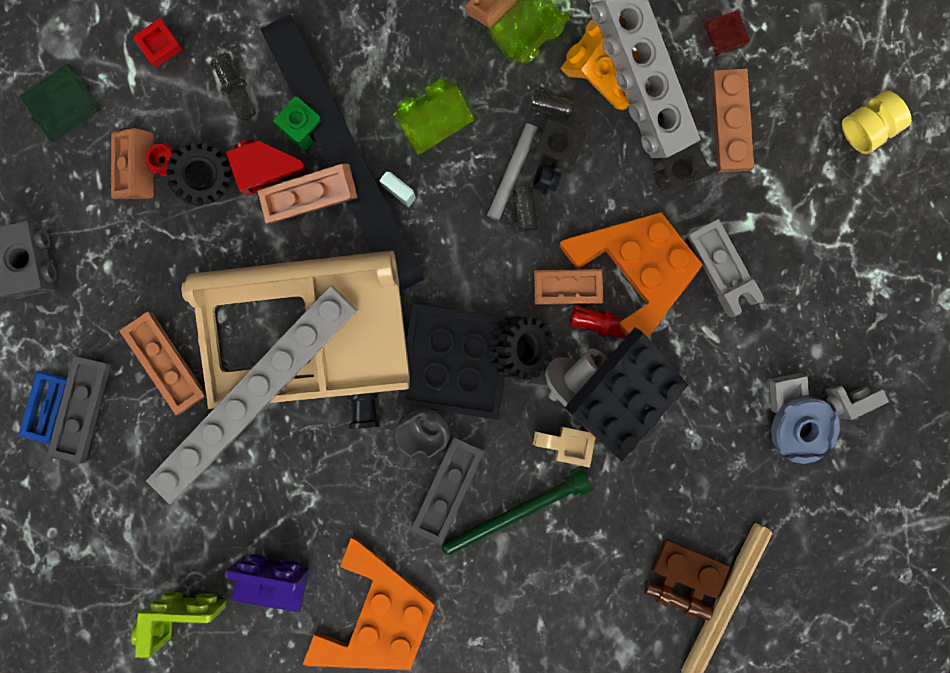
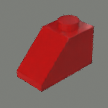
[226,140,310,197]

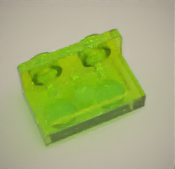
[487,0,570,63]
[392,79,475,155]

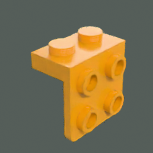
[560,14,639,110]

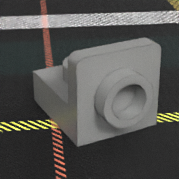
[825,386,889,420]

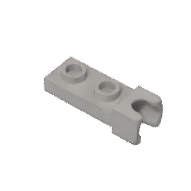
[686,219,764,317]

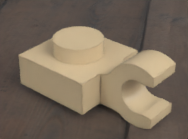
[532,427,595,467]

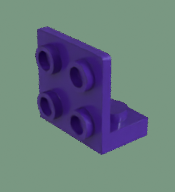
[225,554,309,613]

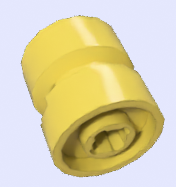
[842,90,912,154]

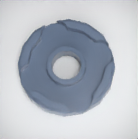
[771,395,840,464]

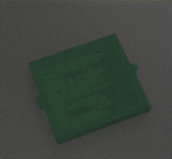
[20,63,101,142]

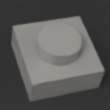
[769,372,809,414]

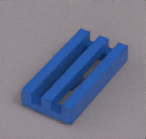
[18,370,67,445]

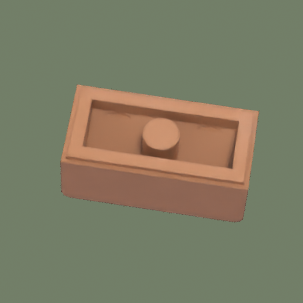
[111,128,154,199]

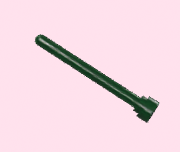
[442,466,594,555]

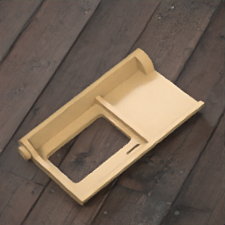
[181,250,410,409]

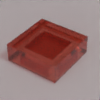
[704,10,750,56]

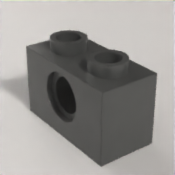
[0,221,57,300]

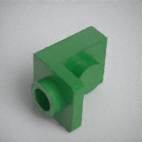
[273,97,321,153]

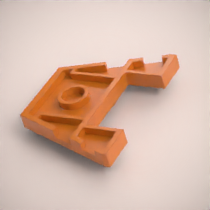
[560,212,703,337]
[303,536,435,670]

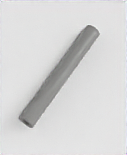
[487,123,538,221]

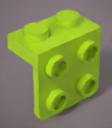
[131,592,226,658]

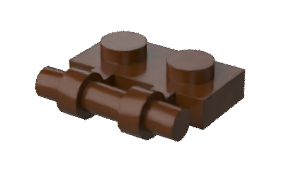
[644,538,730,621]

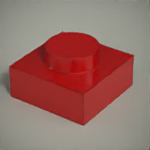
[133,18,183,68]

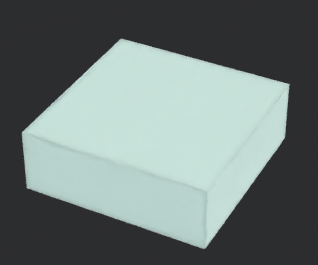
[379,171,416,208]

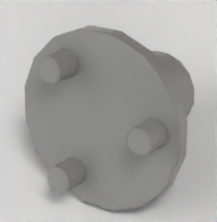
[545,349,607,406]

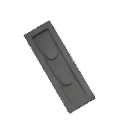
[47,356,111,464]
[410,436,485,545]

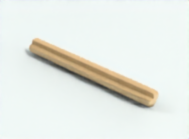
[681,523,772,673]

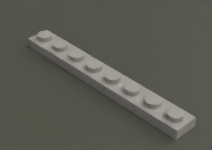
[146,286,358,505]

